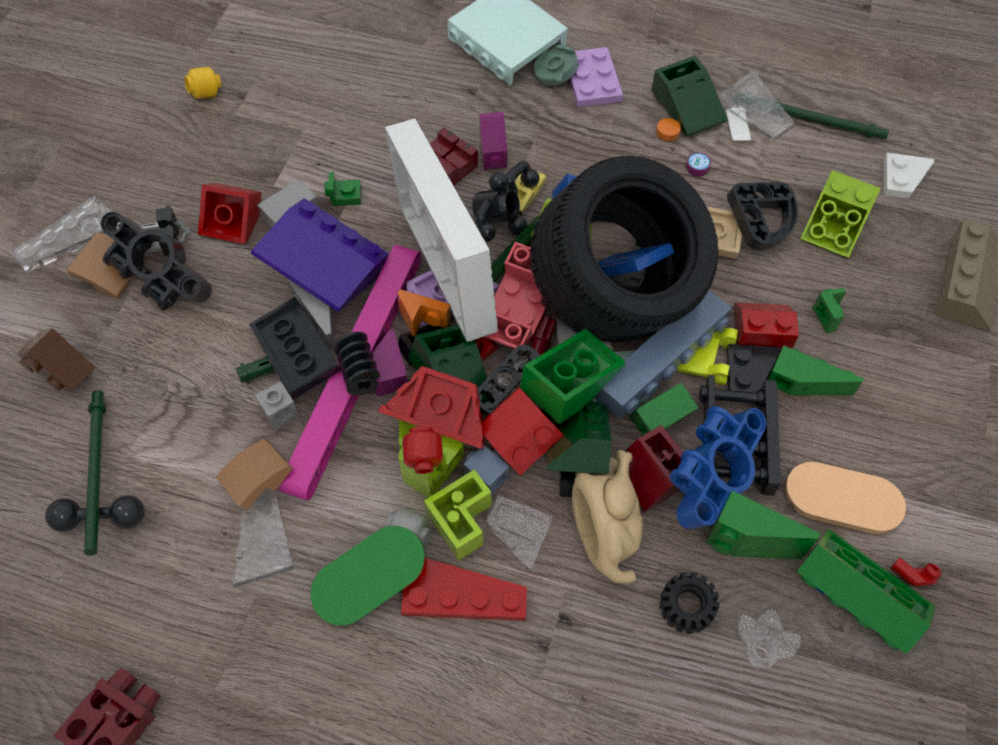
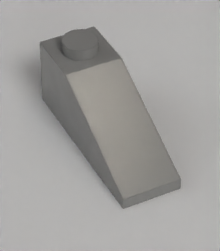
[287,279,335,349]

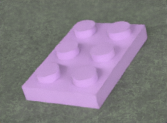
[569,47,623,107]

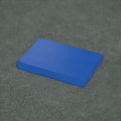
[597,243,674,277]

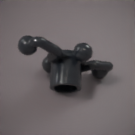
[472,161,540,242]

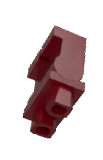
[430,127,478,186]
[53,668,161,745]

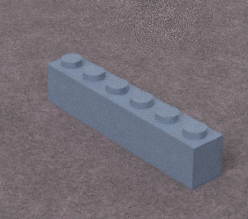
[594,291,732,420]

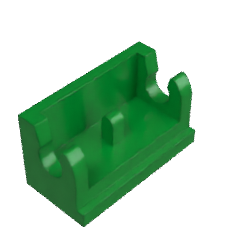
[629,383,699,435]

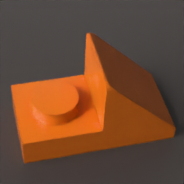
[398,289,451,336]

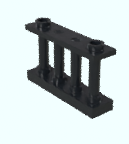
[699,375,781,496]

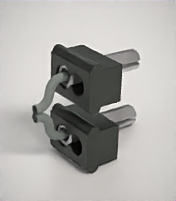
[140,205,190,257]

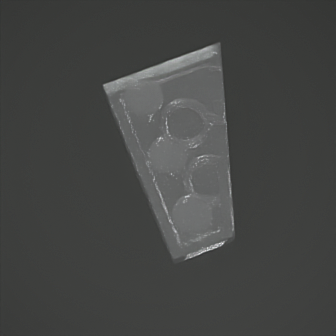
[718,70,795,141]

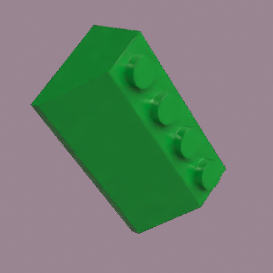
[797,529,935,654]

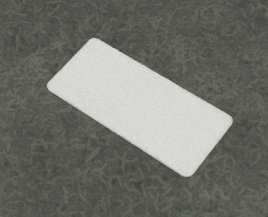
[726,109,751,141]

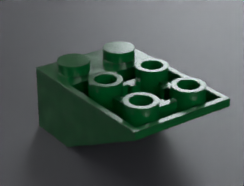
[651,56,728,137]
[409,325,493,404]

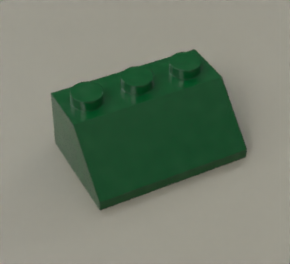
[548,401,612,474]

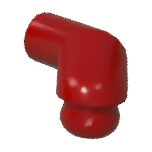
[890,557,941,587]

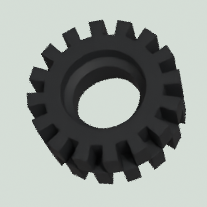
[659,572,720,634]

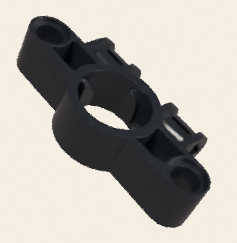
[100,211,212,311]

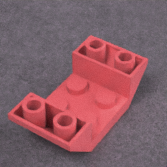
[483,242,548,349]

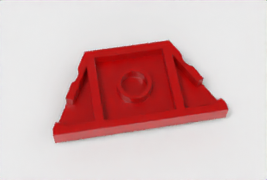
[378,366,484,450]

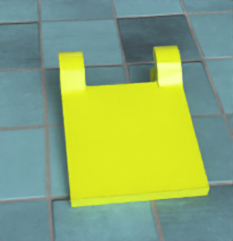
[677,328,738,385]

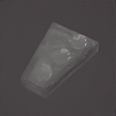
[232,487,295,588]

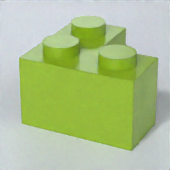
[398,434,465,498]
[424,469,492,561]

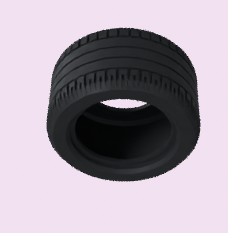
[530,156,719,342]

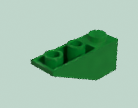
[768,346,864,396]

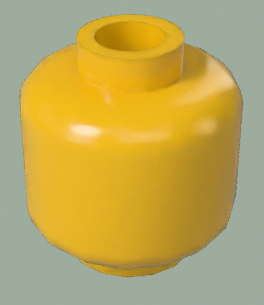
[184,67,221,99]

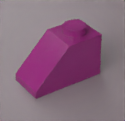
[479,112,508,170]
[373,330,408,397]

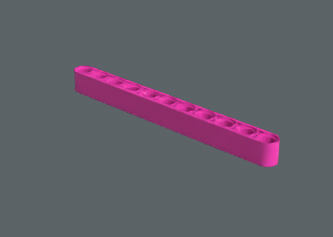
[279,244,421,501]

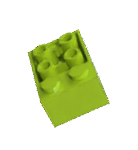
[800,170,881,258]

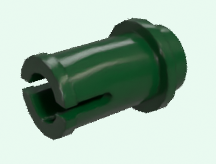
[236,356,273,384]

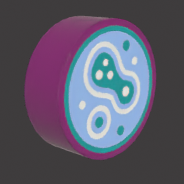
[686,152,711,176]

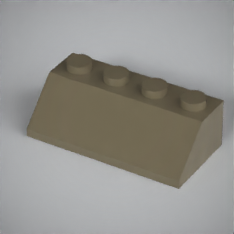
[935,219,998,332]

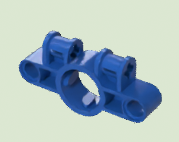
[669,406,766,530]

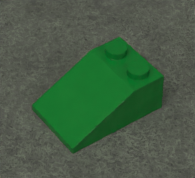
[520,329,626,424]
[706,491,821,559]

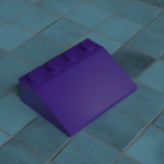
[251,198,389,312]

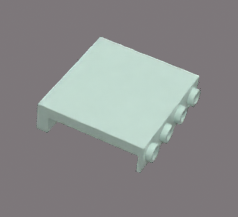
[448,0,568,85]

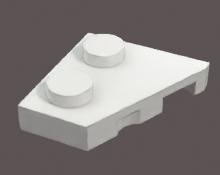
[884,153,934,199]

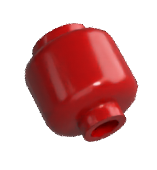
[402,426,443,474]

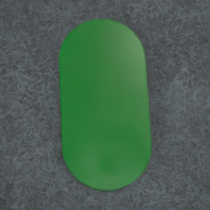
[311,526,425,625]

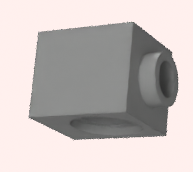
[255,381,300,431]

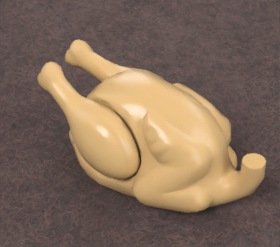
[572,450,643,584]

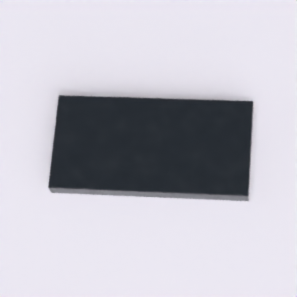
[249,297,341,400]

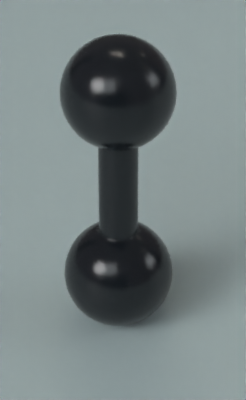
[45,495,145,532]

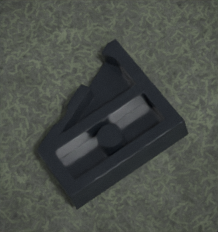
[726,344,781,393]

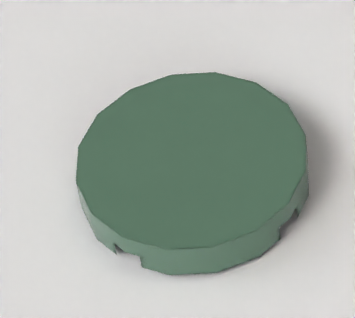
[534,45,579,86]

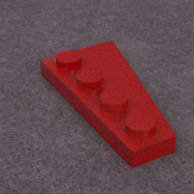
[401,558,527,621]

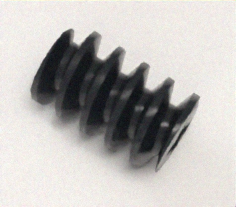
[334,332,380,396]

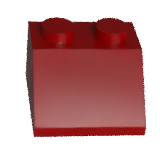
[198,183,262,244]
[734,302,799,350]
[482,387,563,476]

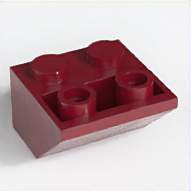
[615,425,683,513]

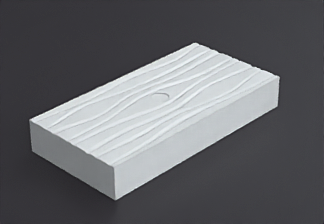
[385,119,498,342]

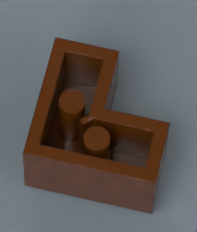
[16,328,95,392]

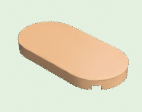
[784,462,906,534]

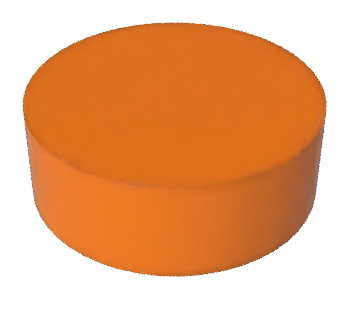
[656,118,681,141]

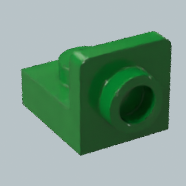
[324,172,361,206]
[812,288,846,333]

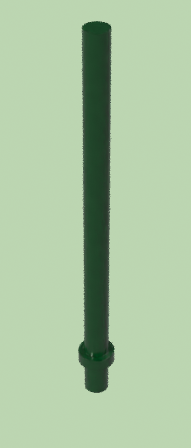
[734,92,889,139]
[84,390,106,556]

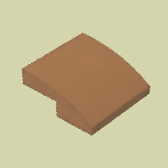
[67,232,146,299]
[216,439,293,511]

